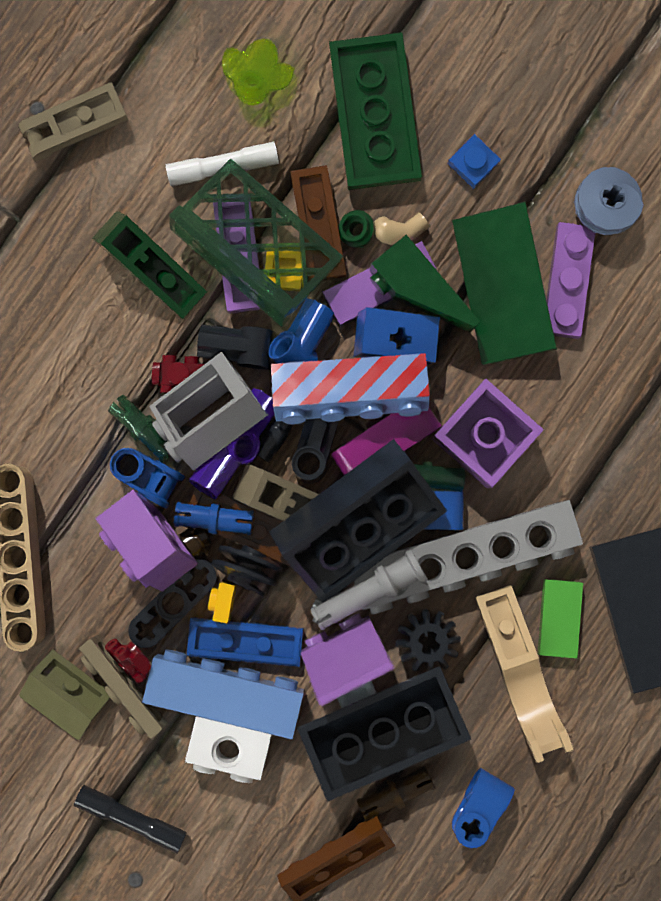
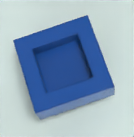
[448,134,501,189]

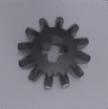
[395,608,461,672]

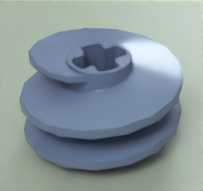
[574,167,644,235]

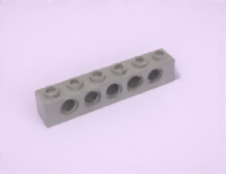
[354,500,583,614]

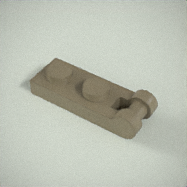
[18,82,128,161]

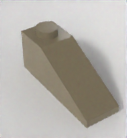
[232,464,319,521]

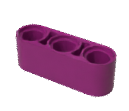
[331,407,442,475]

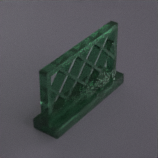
[169,158,343,327]

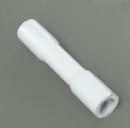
[166,142,279,186]

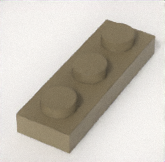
[79,635,168,739]

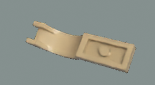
[475,585,574,763]

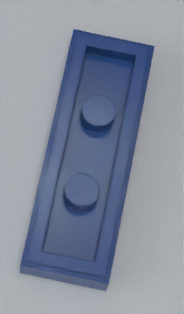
[187,617,303,667]

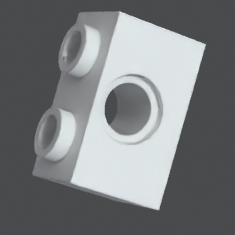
[185,716,272,783]

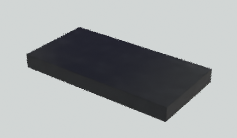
[590,527,661,694]

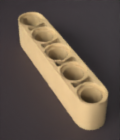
[0,464,46,652]

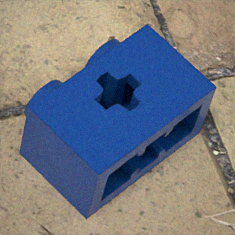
[353,307,440,365]

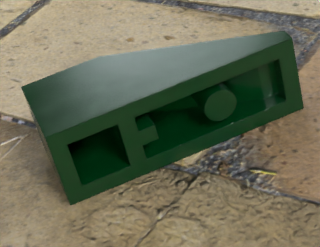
[92,211,207,319]
[370,234,480,333]

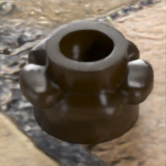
[178,527,212,559]

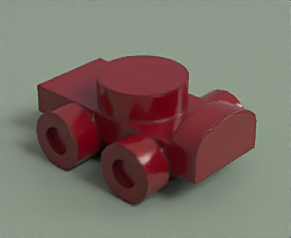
[152,355,205,394]
[105,638,151,682]

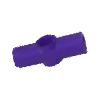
[189,388,275,500]

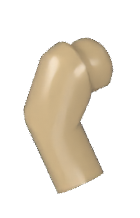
[374,213,430,245]

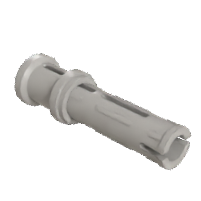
[311,549,428,631]

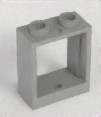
[149,352,267,471]

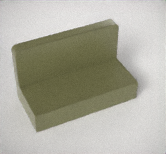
[19,649,110,740]

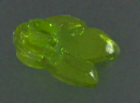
[222,38,294,105]

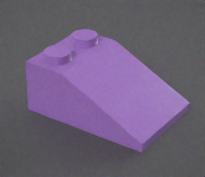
[301,613,394,706]

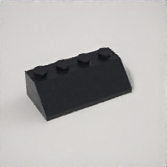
[269,439,447,603]
[297,666,472,802]

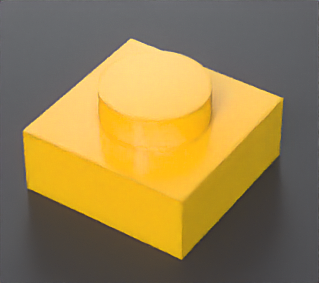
[263,249,304,292]
[208,581,237,624]

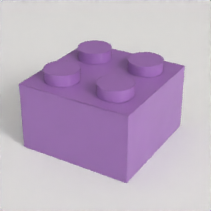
[431,379,544,489]
[96,490,198,591]

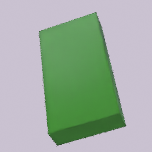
[537,579,583,659]

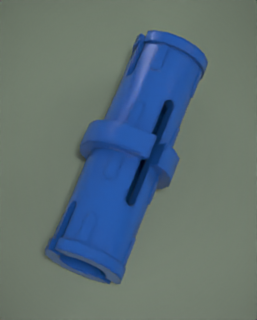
[174,502,254,535]

